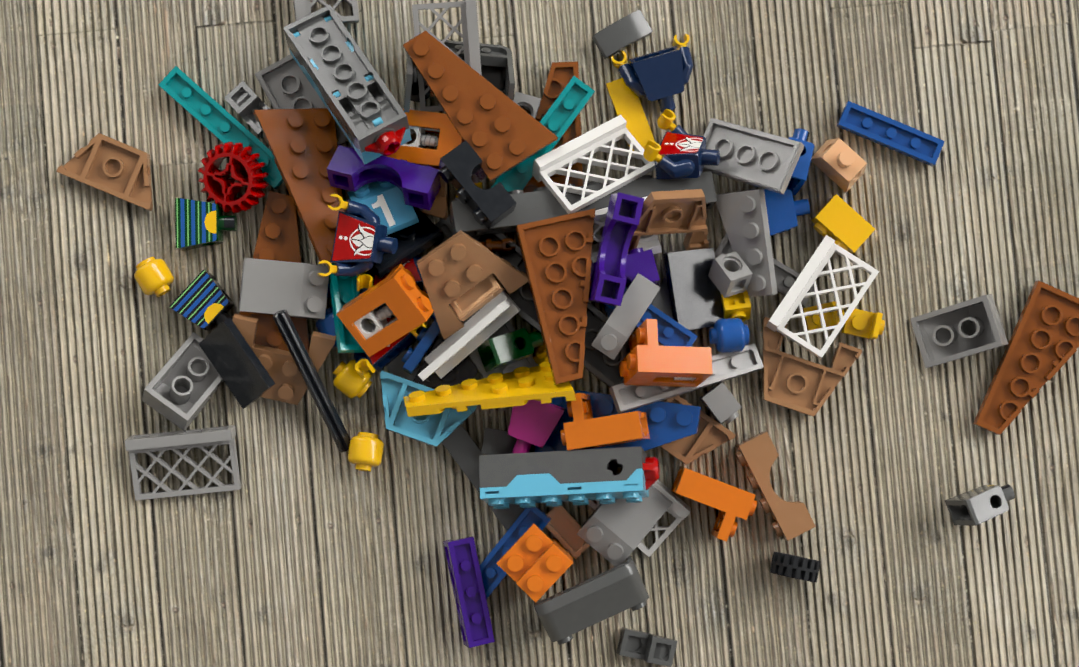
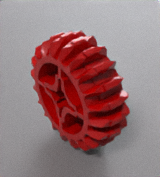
[198,142,269,213]

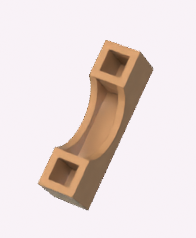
[735,431,816,541]

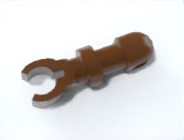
[479,238,516,253]

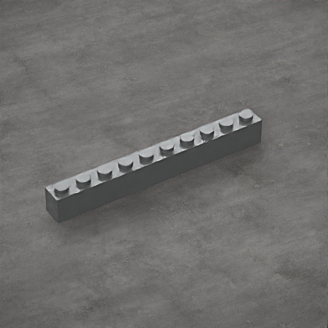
[449,171,717,237]

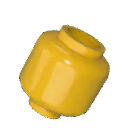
[134,257,174,297]
[333,360,373,398]
[348,432,384,472]

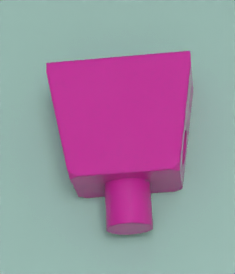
[508,400,564,453]

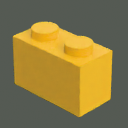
[811,194,875,254]

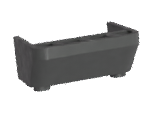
[404,38,515,112]
[534,555,649,645]

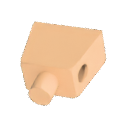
[811,138,867,192]

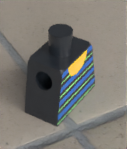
[169,269,234,331]

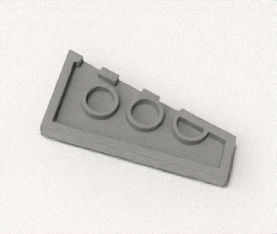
[716,189,778,297]

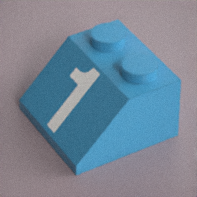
[347,181,419,236]

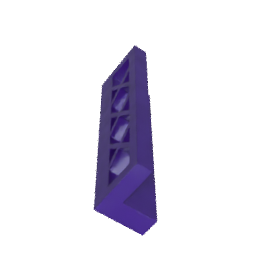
[443,536,495,648]

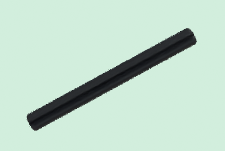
[273,310,351,452]

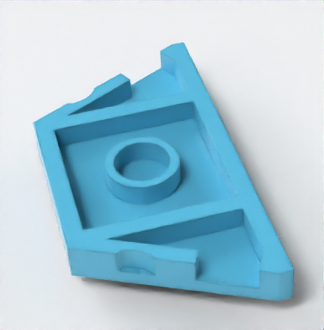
[380,370,478,447]

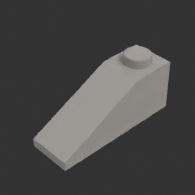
[591,273,661,360]

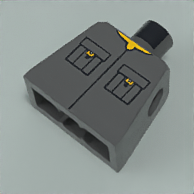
[944,484,1015,526]

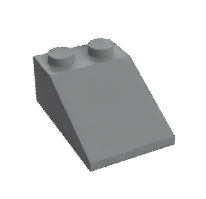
[238,258,329,320]
[910,294,1008,368]
[142,332,223,431]
[577,485,673,567]

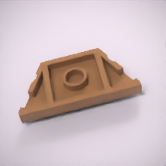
[56,133,153,211]
[660,395,736,465]

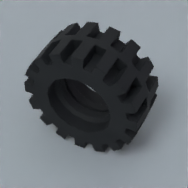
[770,552,821,583]

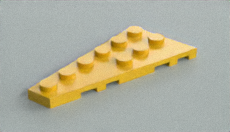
[403,361,576,417]

